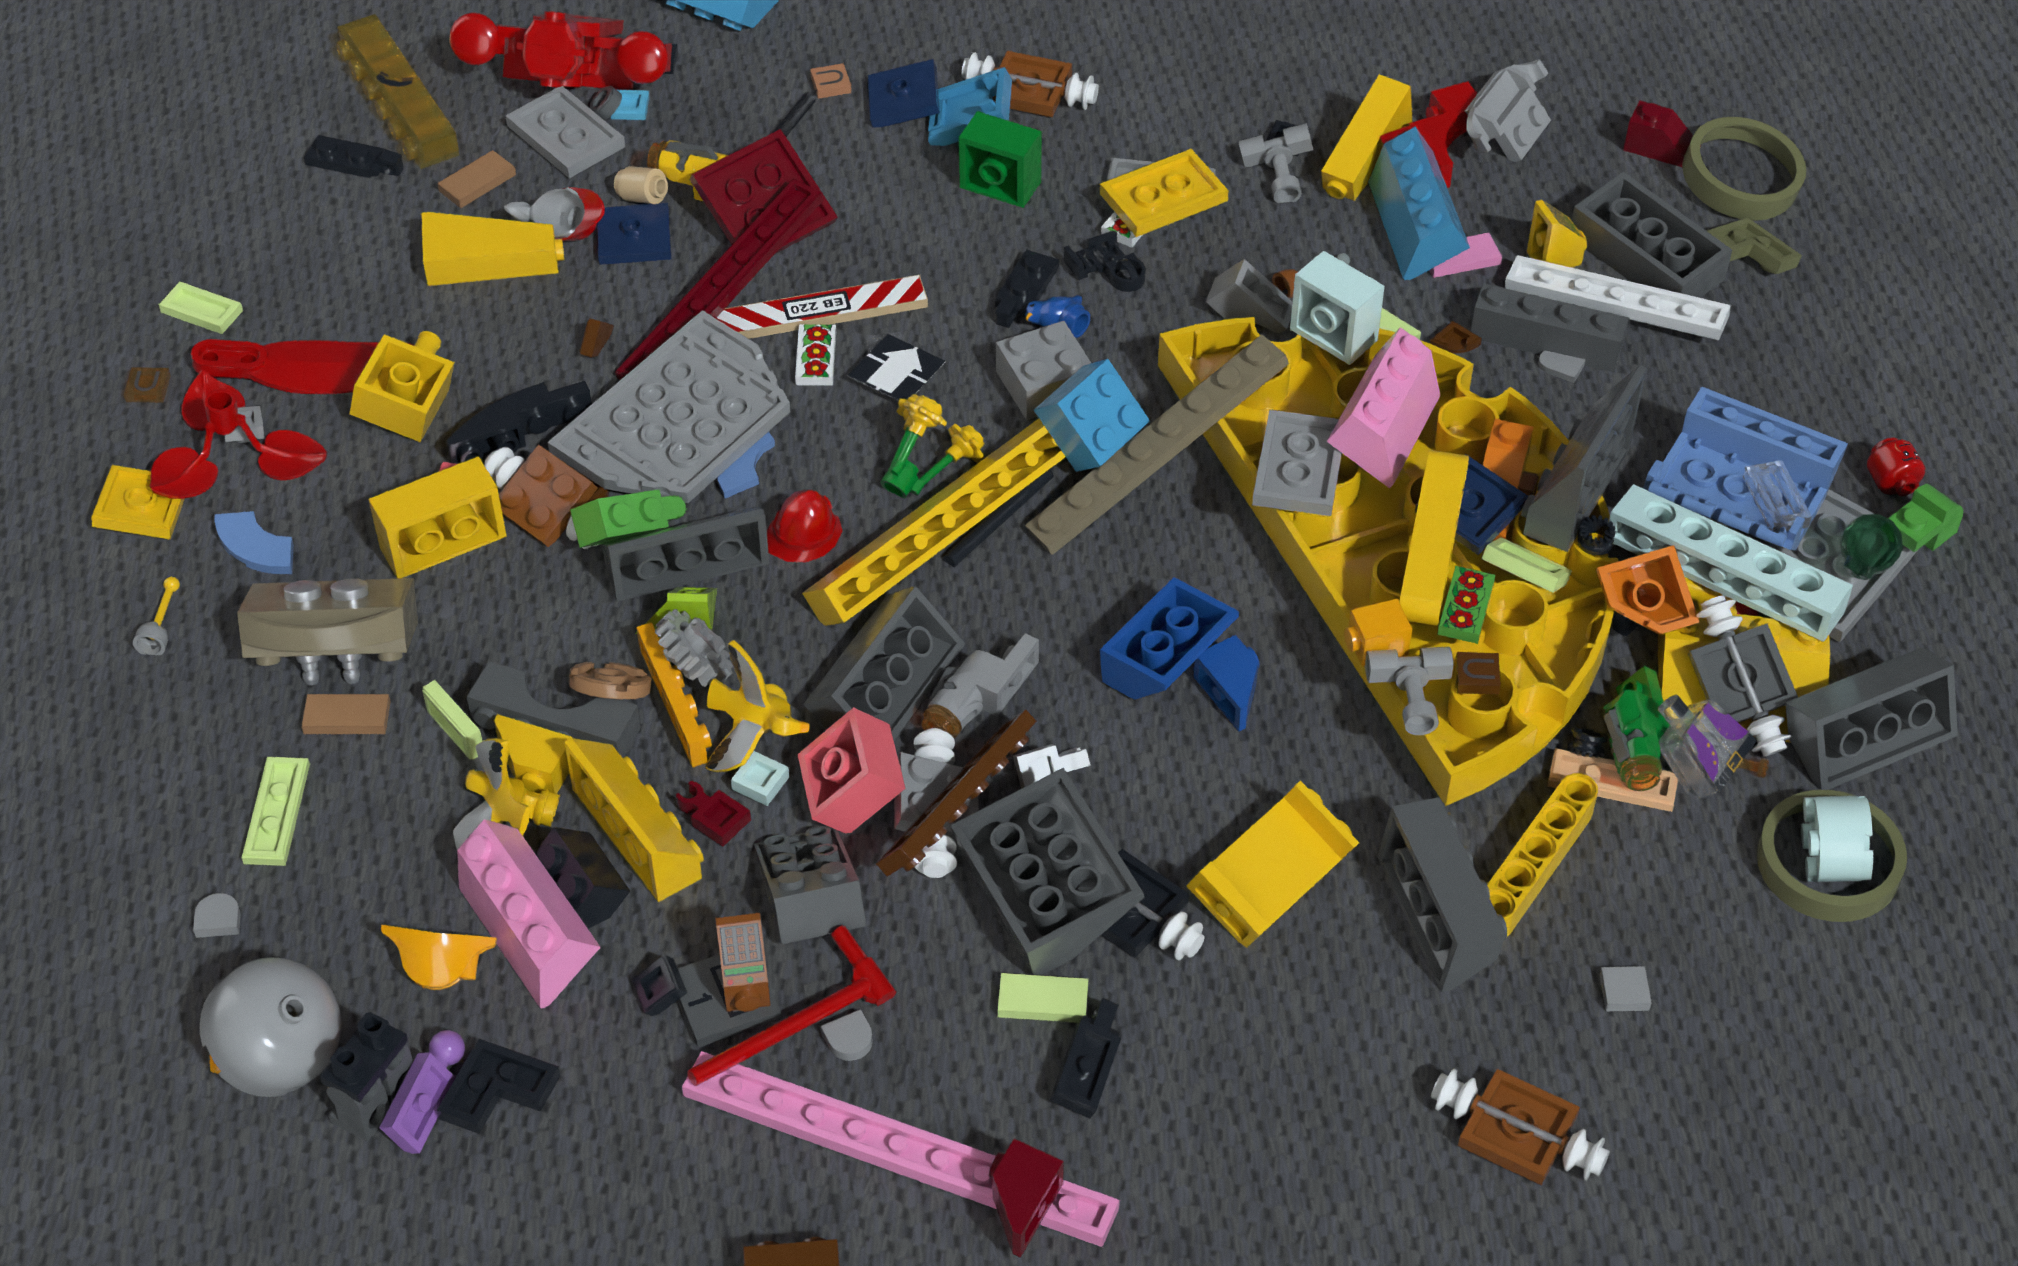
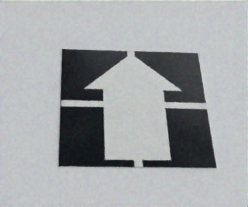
[848,334,946,400]

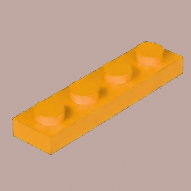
[636,622,712,768]

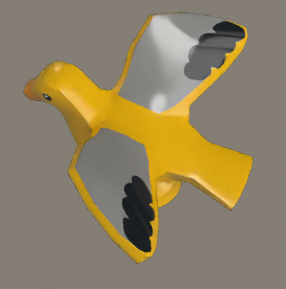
[706,640,810,772]
[453,738,560,850]

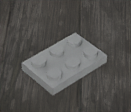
[506,86,625,178]
[1252,410,1342,516]

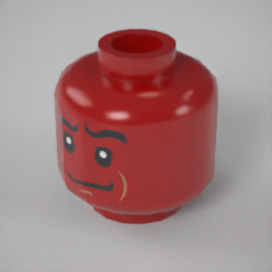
[1867,438,1926,496]

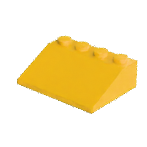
[1658,610,1830,743]

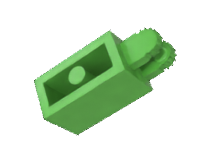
[570,489,687,548]

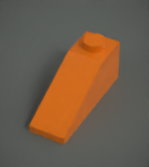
[1483,419,1533,540]

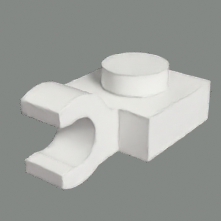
[1013,744,1090,789]

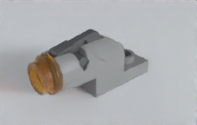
[922,633,1039,738]

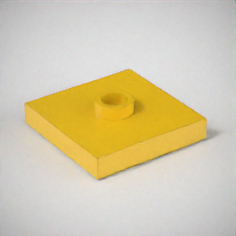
[91,465,185,539]

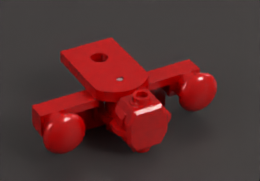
[449,11,672,90]

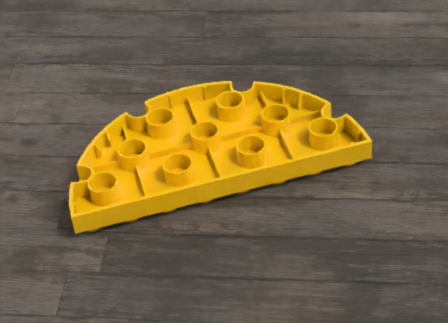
[1158,317,1618,806]

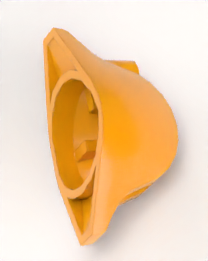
[381,925,497,990]

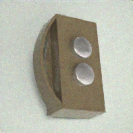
[237,578,418,685]

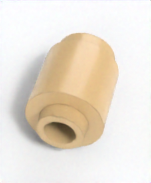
[614,166,668,204]

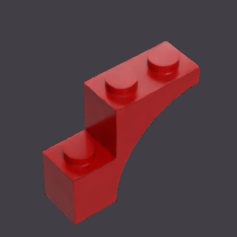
[1409,81,1477,188]

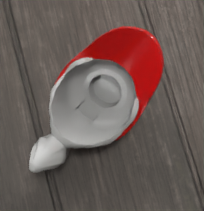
[504,187,605,241]

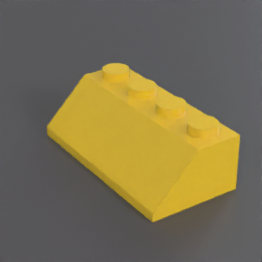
[564,738,704,902]

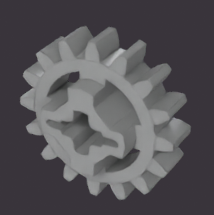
[655,609,733,687]

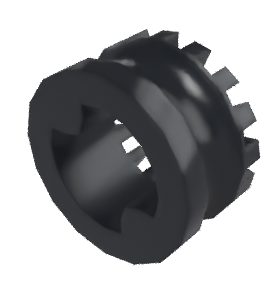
[1577,515,1616,555]
[1568,727,1608,758]

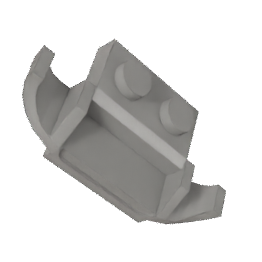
[1465,59,1551,162]

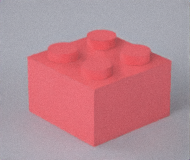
[797,707,906,834]

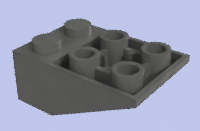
[754,826,866,945]

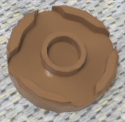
[569,662,651,700]

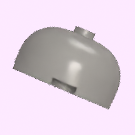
[200,957,342,1097]

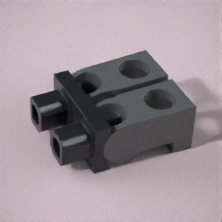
[320,1012,413,1142]

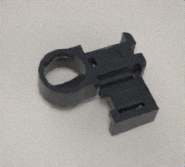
[1064,231,1146,292]

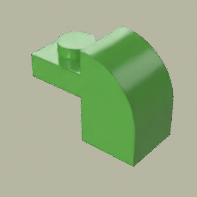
[1883,484,1963,552]

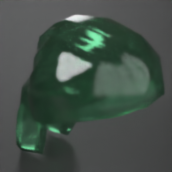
[1840,514,1903,580]

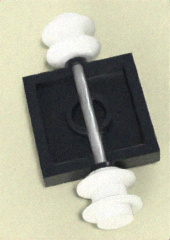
[1101,849,1204,960]

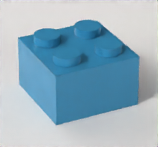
[1034,359,1150,472]

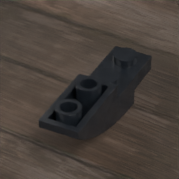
[447,381,592,464]

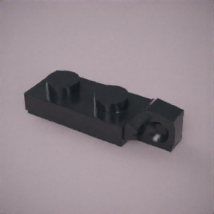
[304,135,404,178]
[995,249,1059,328]
[1050,998,1121,1119]

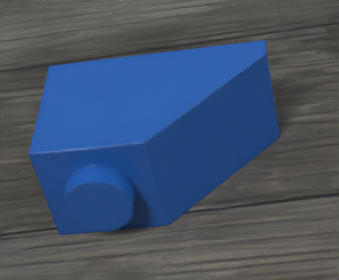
[1194,635,1260,732]

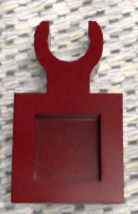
[676,781,751,847]

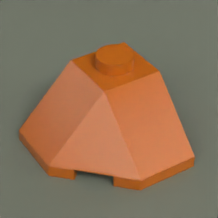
[1596,545,1700,635]

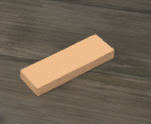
[1547,748,1679,812]

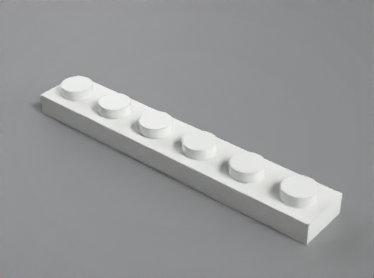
[1505,255,1731,340]

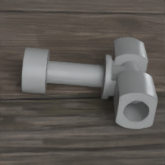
[1239,123,1313,203]
[1365,647,1453,736]

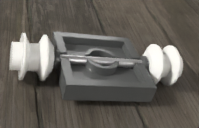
[1688,595,1798,757]

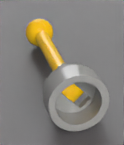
[133,577,180,655]

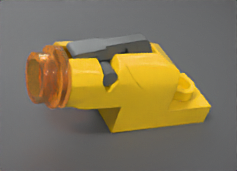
[647,140,728,201]

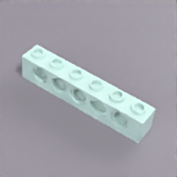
[1609,484,1853,642]

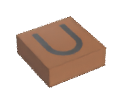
[810,63,851,99]

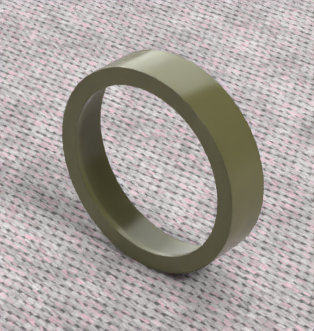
[1682,117,1806,221]
[1757,789,1907,922]

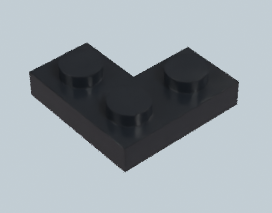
[437,1039,561,1134]

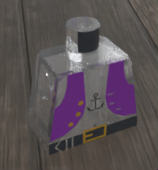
[1658,695,1757,799]

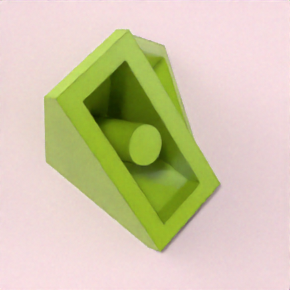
[635,587,717,634]

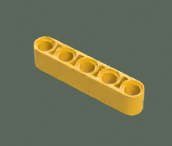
[1399,450,1469,626]
[1487,773,1598,937]

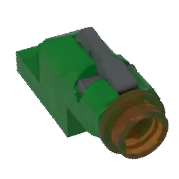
[1603,666,1673,791]

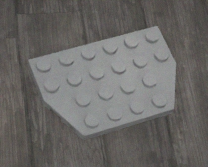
[548,310,790,503]

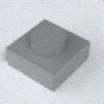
[224,406,264,443]

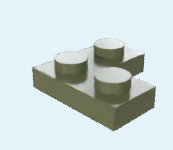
[1707,217,1802,275]

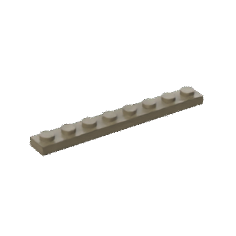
[1025,334,1289,555]

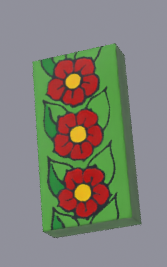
[1437,566,1496,644]

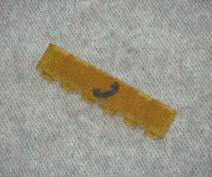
[336,14,460,169]

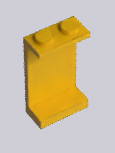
[1186,780,1359,948]

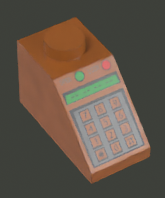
[715,913,771,1012]

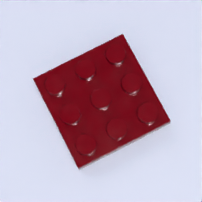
[690,129,838,254]

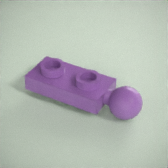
[379,1030,465,1154]

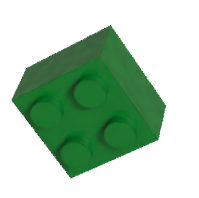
[959,111,1042,208]

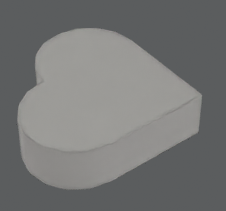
[1538,350,1586,383]

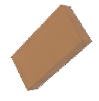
[437,150,516,208]
[301,694,391,734]

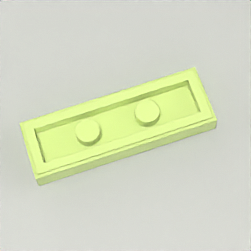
[242,757,310,866]

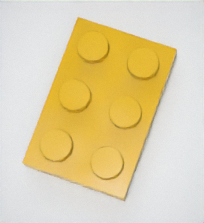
[1100,149,1229,237]

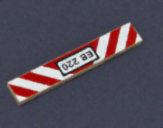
[716,275,928,339]

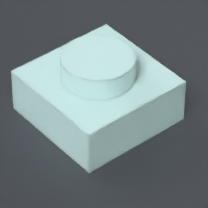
[731,751,789,806]

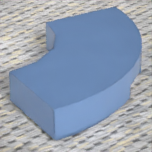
[717,432,775,498]
[214,511,294,574]

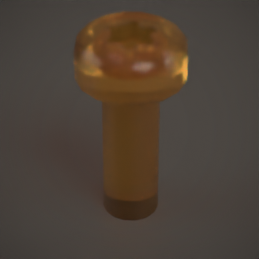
[1738,758,1769,778]

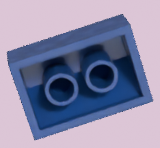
[1100,577,1239,700]

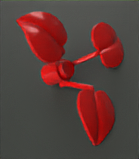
[149,370,327,499]

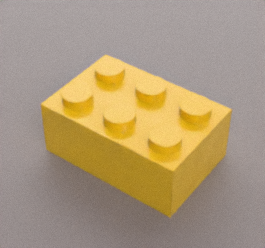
[368,456,507,579]

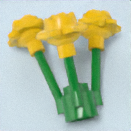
[880,394,985,499]

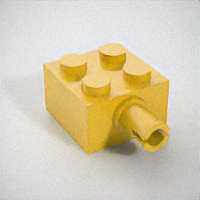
[350,331,455,443]

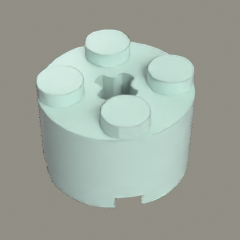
[1801,796,1873,882]

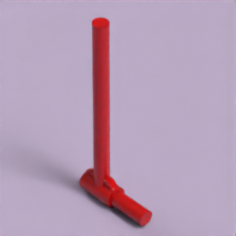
[687,925,897,1086]

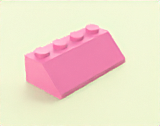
[1327,327,1440,488]
[457,819,601,1009]

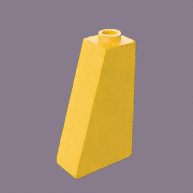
[1321,74,1413,201]
[422,212,565,286]

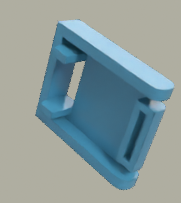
[928,67,1012,146]

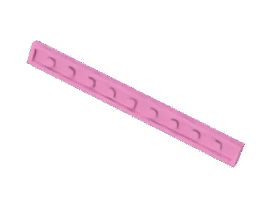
[682,1051,1119,1247]

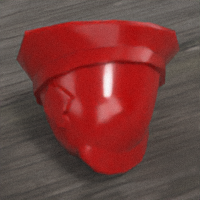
[767,489,843,562]

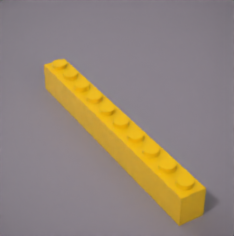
[802,419,1066,626]

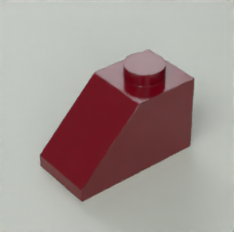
[1623,100,1701,167]
[989,1139,1064,1258]

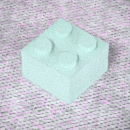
[1290,251,1384,365]

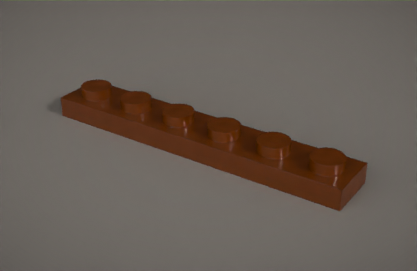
[876,709,1037,877]

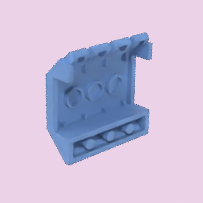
[1643,387,1848,550]

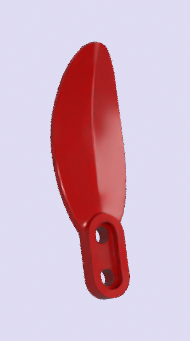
[191,339,414,394]

